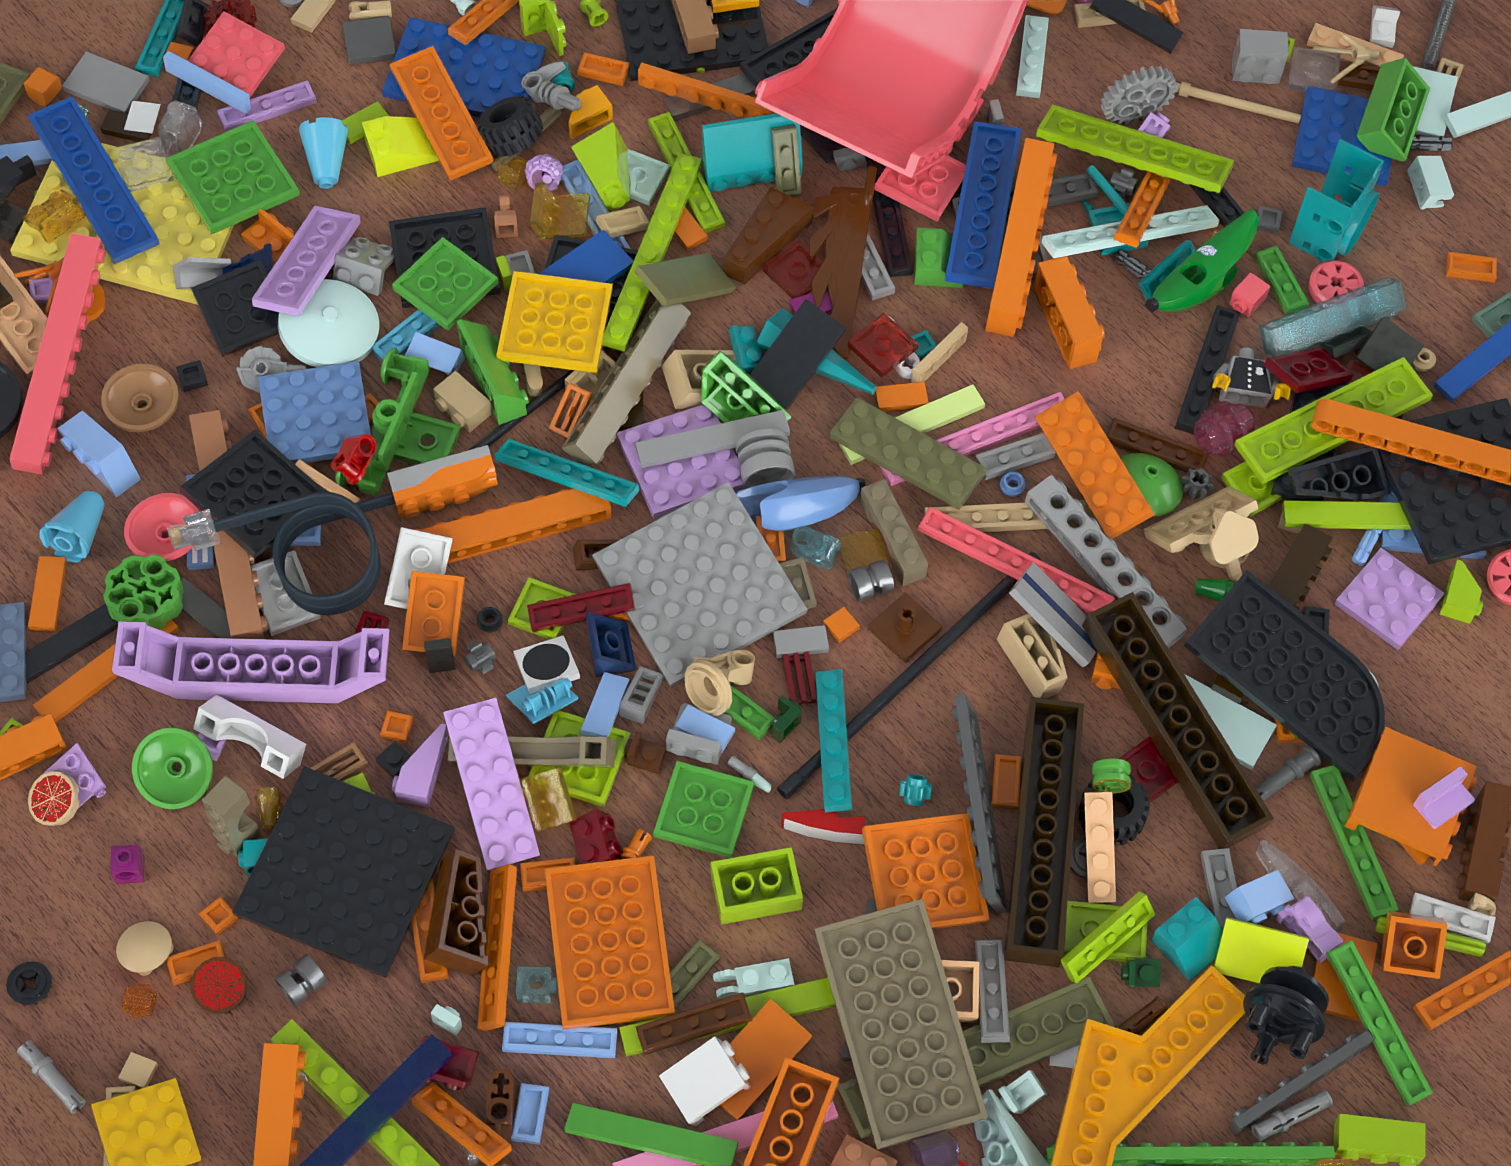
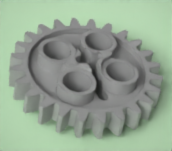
[1101,66,1178,125]

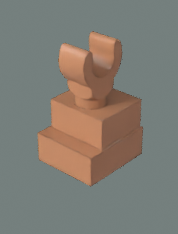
[494,195,518,238]

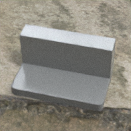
[173,257,231,290]

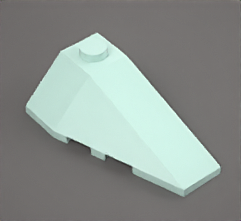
[974,1089,1049,1166]

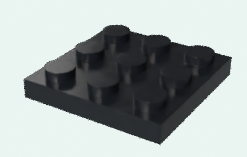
[191,260,279,357]

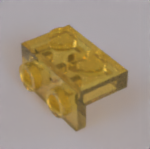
[23,189,86,243]
[521,767,576,831]

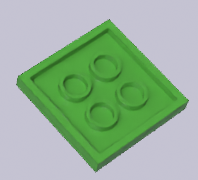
[392,237,498,331]
[653,761,755,858]

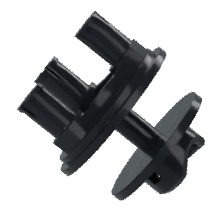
[1243,966,1329,1065]

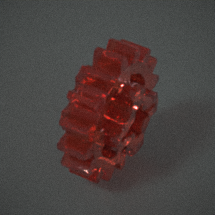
[204,0,257,31]

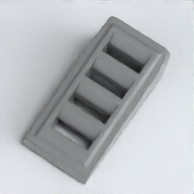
[619,666,664,724]

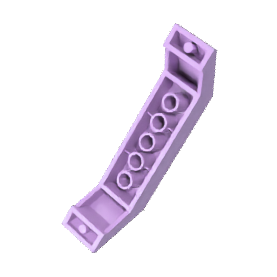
[112,622,390,703]

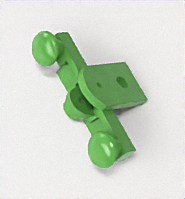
[335,348,461,497]

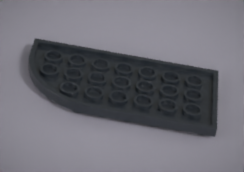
[1184,570,1385,781]

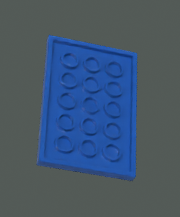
[382,17,546,117]

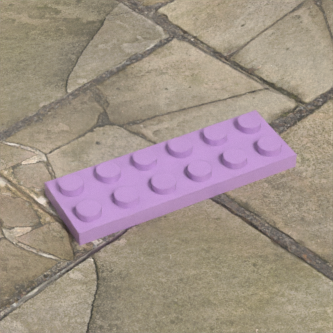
[252,206,361,316]
[443,698,540,871]

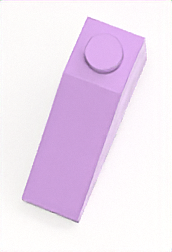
[392,723,449,808]

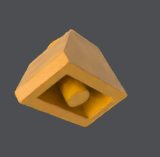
[569,85,613,139]

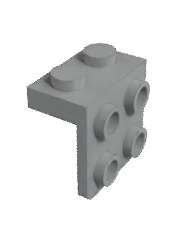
[333,237,395,296]
[666,703,732,765]

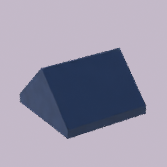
[586,612,636,677]

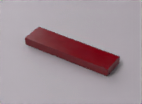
[527,583,636,632]

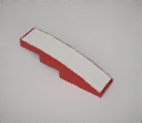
[781,809,866,845]

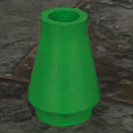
[1195,578,1235,602]

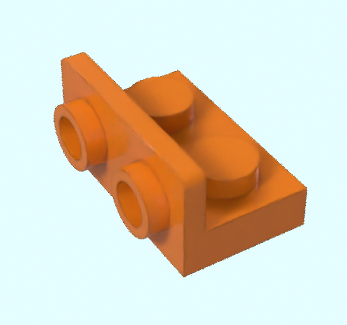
[241,209,295,265]

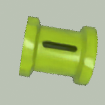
[580,0,609,27]

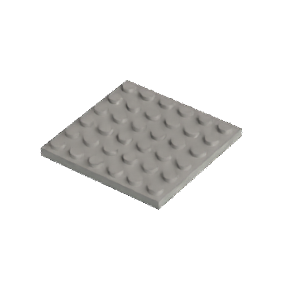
[593,482,807,688]

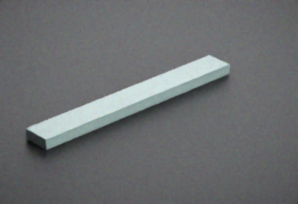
[1041,205,1220,258]

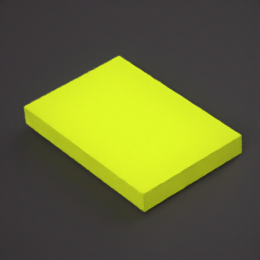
[1214,917,1309,983]

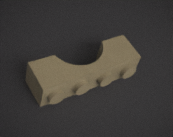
[860,479,928,587]
[202,776,261,857]

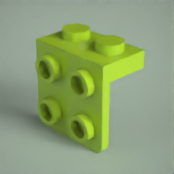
[519,0,566,57]

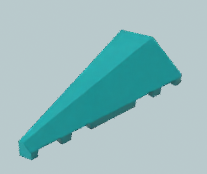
[757,308,877,395]

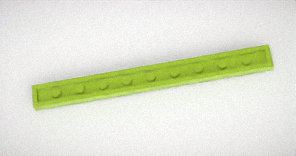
[602,152,702,352]

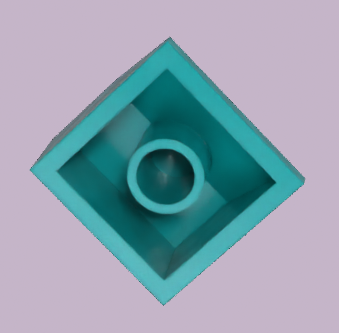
[1151,897,1222,982]

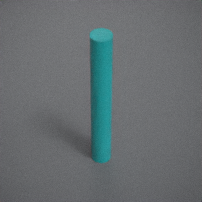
[1086,165,1129,216]

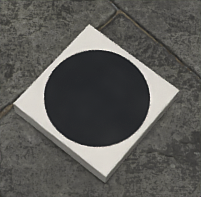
[513,635,580,695]

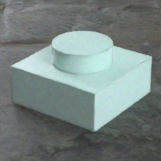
[431,1004,462,1036]

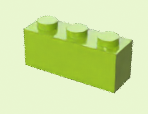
[1333,1114,1426,1166]

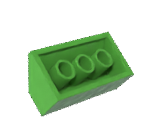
[1357,58,1430,162]
[456,319,529,425]

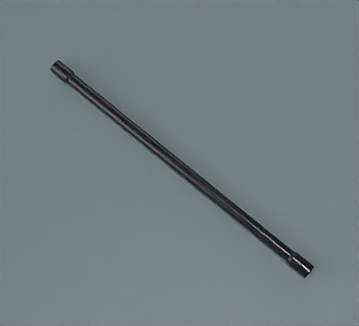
[777,552,1041,800]

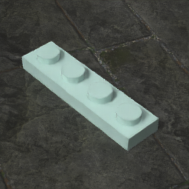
[1016,15,1049,98]

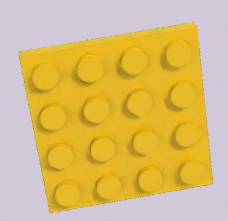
[496,271,613,373]

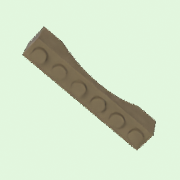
[448,736,615,767]

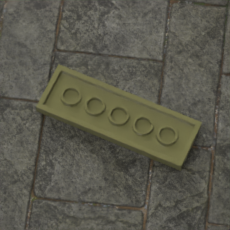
[829,397,987,510]

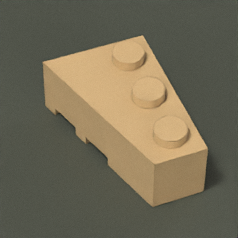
[997,613,1068,699]

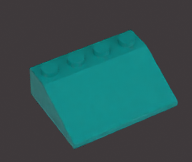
[702,113,803,191]

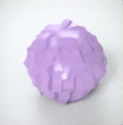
[525,154,564,193]

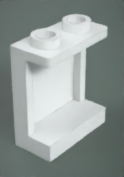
[659,1036,751,1127]

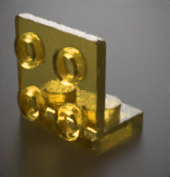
[530,182,591,240]

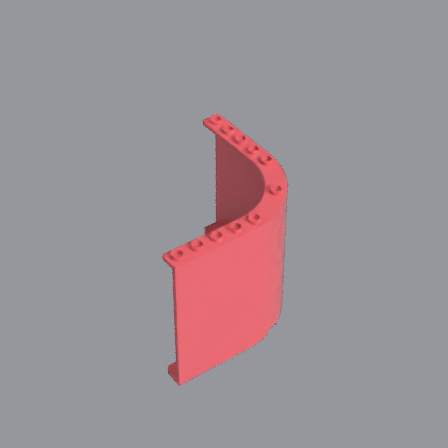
[755,0,1028,178]

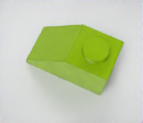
[1440,559,1484,624]

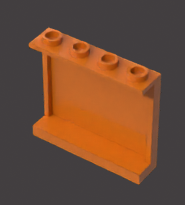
[1345,727,1477,866]

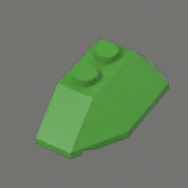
[701,351,792,423]

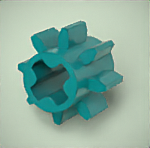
[899,774,932,806]

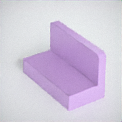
[1413,766,1475,829]

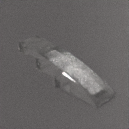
[1255,839,1345,932]

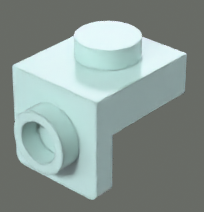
[998,1070,1048,1114]

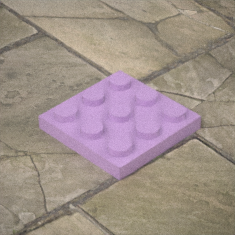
[1335,548,1445,650]

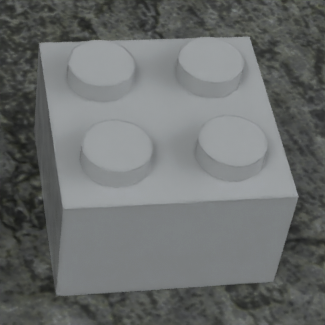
[1232,29,1288,84]

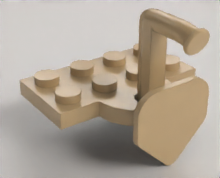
[1143,486,1259,583]

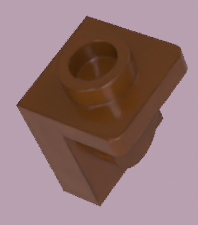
[624,732,667,774]

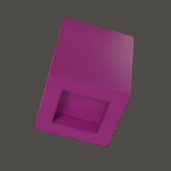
[110,844,145,884]

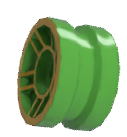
[1092,758,1131,794]

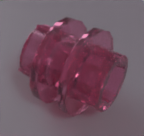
[1194,401,1255,457]

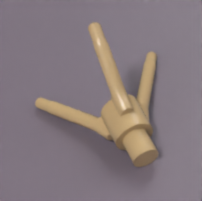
[1313,33,1379,83]

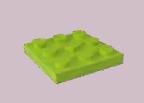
[527,710,631,807]

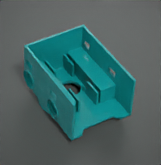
[1288,139,1384,262]

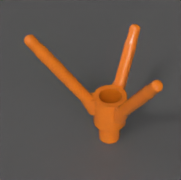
[1142,0,1180,26]
[14,257,64,318]

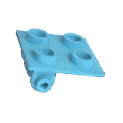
[506,678,579,724]

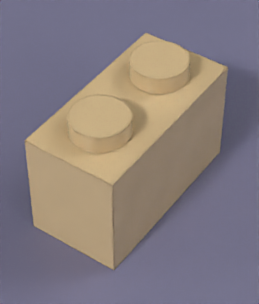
[433,371,492,433]

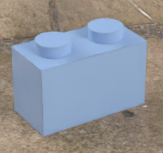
[1224,870,1294,924]

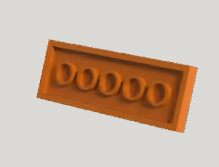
[389,46,494,181]
[1034,391,1154,539]

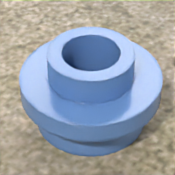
[1000,472,1026,497]

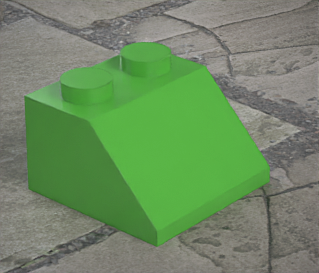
[914,228,964,288]

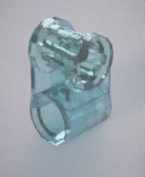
[790,526,842,570]

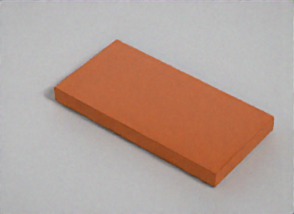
[719,999,813,1121]

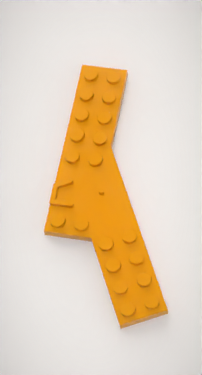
[1050,966,1245,1166]

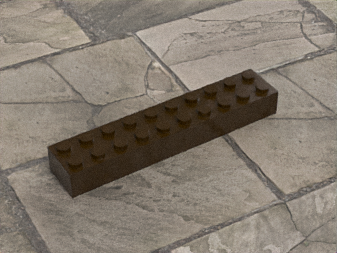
[1082,592,1274,849]
[1004,697,1084,967]

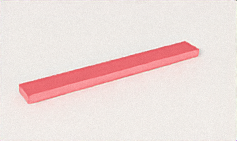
[918,507,1116,614]

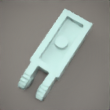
[713,958,794,999]

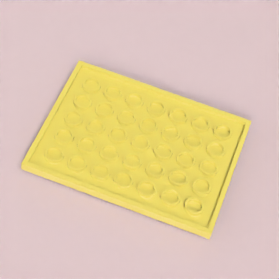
[10,143,234,305]

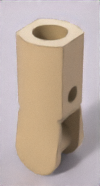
[349,1,392,21]
[522,363,543,398]

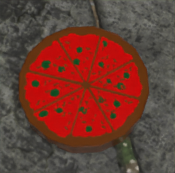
[191,957,247,1014]

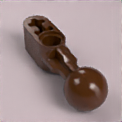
[478,1069,517,1166]

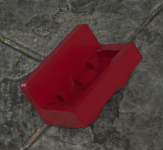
[569,809,622,864]
[411,1036,479,1090]

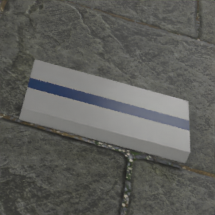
[1009,562,1097,667]

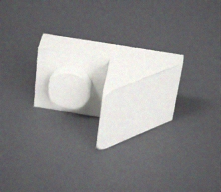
[1370,5,1400,48]

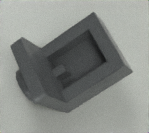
[833,147,867,171]

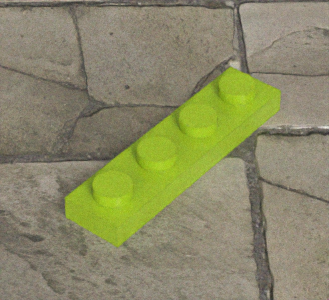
[1060,891,1155,984]

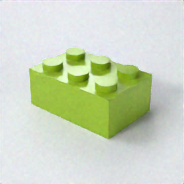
[710,847,803,925]

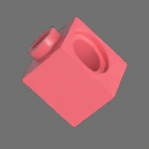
[1229,272,1270,318]

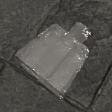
[158,101,204,156]

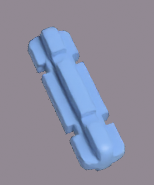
[1352,529,1383,566]

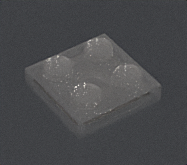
[113,137,174,192]

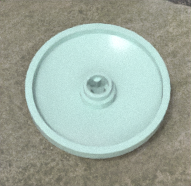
[278,279,379,368]

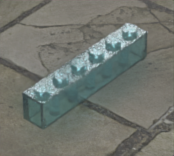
[1259,277,1406,357]

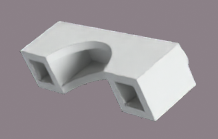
[193,695,306,779]

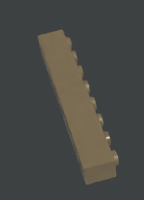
[562,298,691,466]

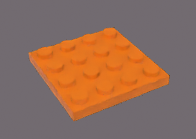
[862,813,990,929]

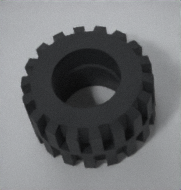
[477,96,544,157]
[1078,775,1150,846]

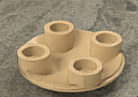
[116,921,174,976]

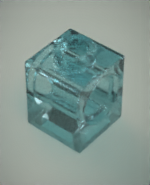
[516,967,557,1003]

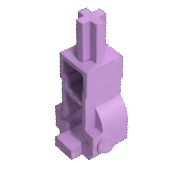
[1276,896,1344,963]

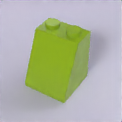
[571,122,630,213]

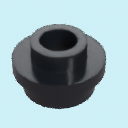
[477,607,503,633]

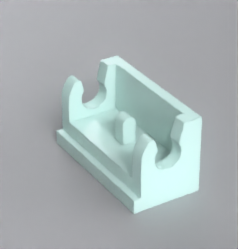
[1407,156,1454,209]

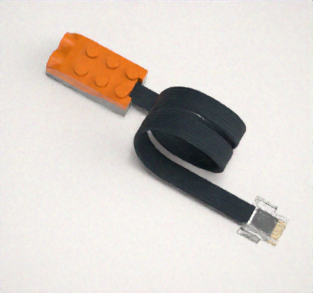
[167,445,498,615]

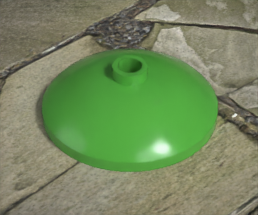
[1120,453,1183,516]
[132,727,213,809]

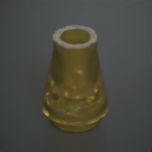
[254,787,282,829]

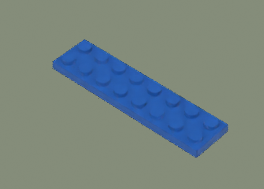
[28,96,160,265]
[945,121,1022,289]

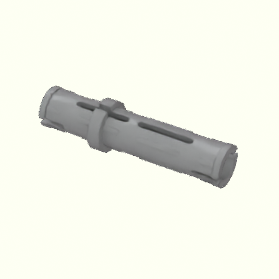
[17,1040,86,1114]
[1251,1089,1333,1142]

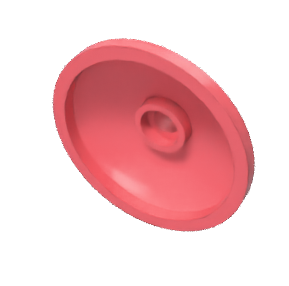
[124,493,202,562]

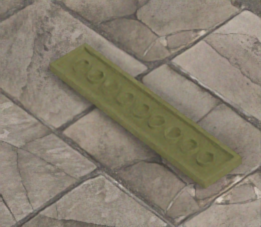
[837,977,1115,1140]

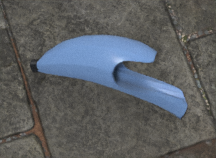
[735,476,866,531]

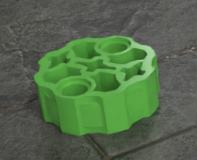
[103,554,184,630]

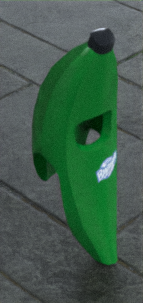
[1145,209,1260,313]

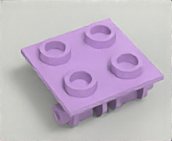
[38,743,106,808]

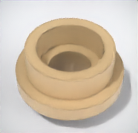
[1412,348,1436,372]

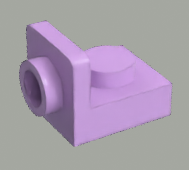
[1138,112,1171,138]

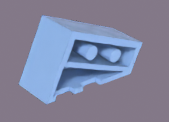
[58,411,141,498]

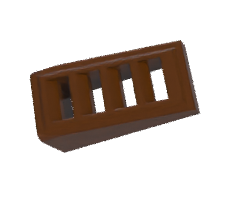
[573,540,619,570]

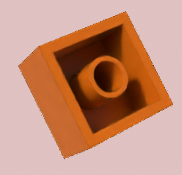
[1379,910,1448,979]

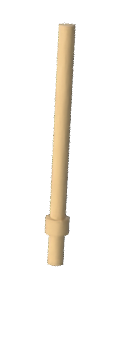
[1176,82,1301,124]

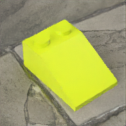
[362,116,439,177]

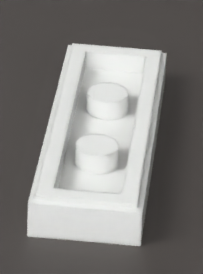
[1409,892,1496,945]

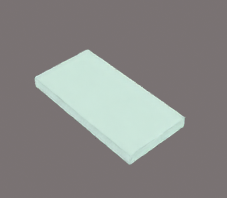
[1184,674,1277,770]

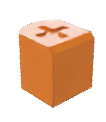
[23,67,62,107]

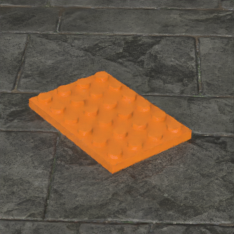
[545,856,675,1030]

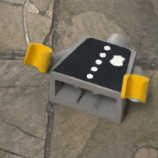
[1212,348,1291,408]

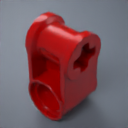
[331,434,376,485]

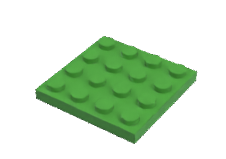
[166,120,300,235]

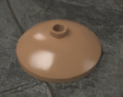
[101,364,179,432]

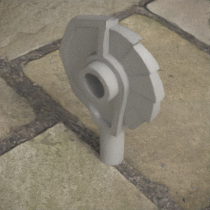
[236,346,306,393]

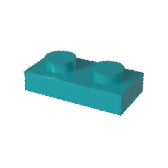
[728,325,763,373]

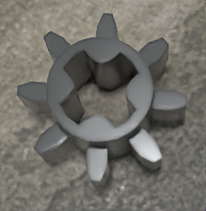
[1110,168,1138,199]
[1181,468,1213,500]
[463,640,496,674]

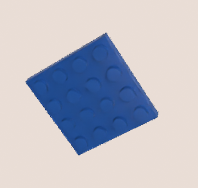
[1291,86,1392,186]

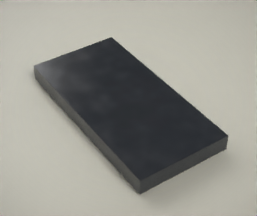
[750,299,847,410]

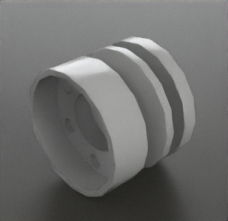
[736,428,796,489]

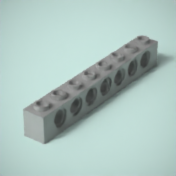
[1025,474,1187,649]

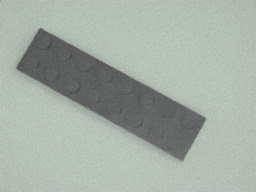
[952,694,1008,914]

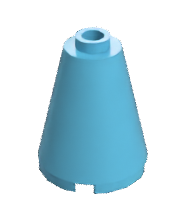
[299,117,348,189]
[40,491,105,563]

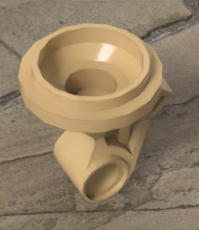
[684,650,755,716]

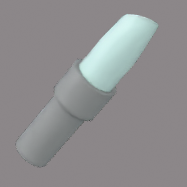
[728,756,771,793]

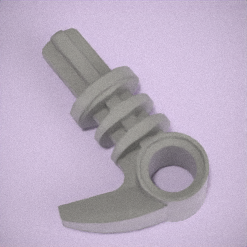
[522,62,581,111]

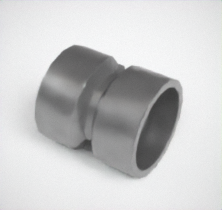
[848,559,894,602]
[274,954,328,1007]

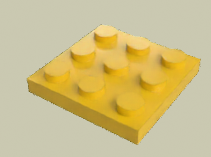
[91,1078,201,1166]

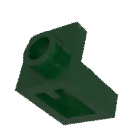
[772,695,802,743]
[1121,957,1161,988]

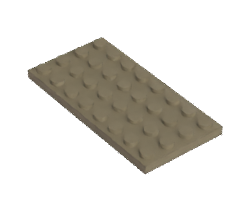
[814,899,988,1150]

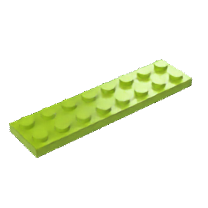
[1036,104,1234,193]
[1234,357,1433,484]

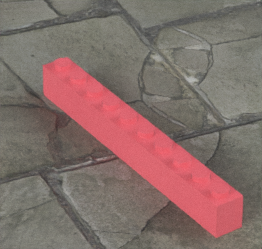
[9,233,106,475]

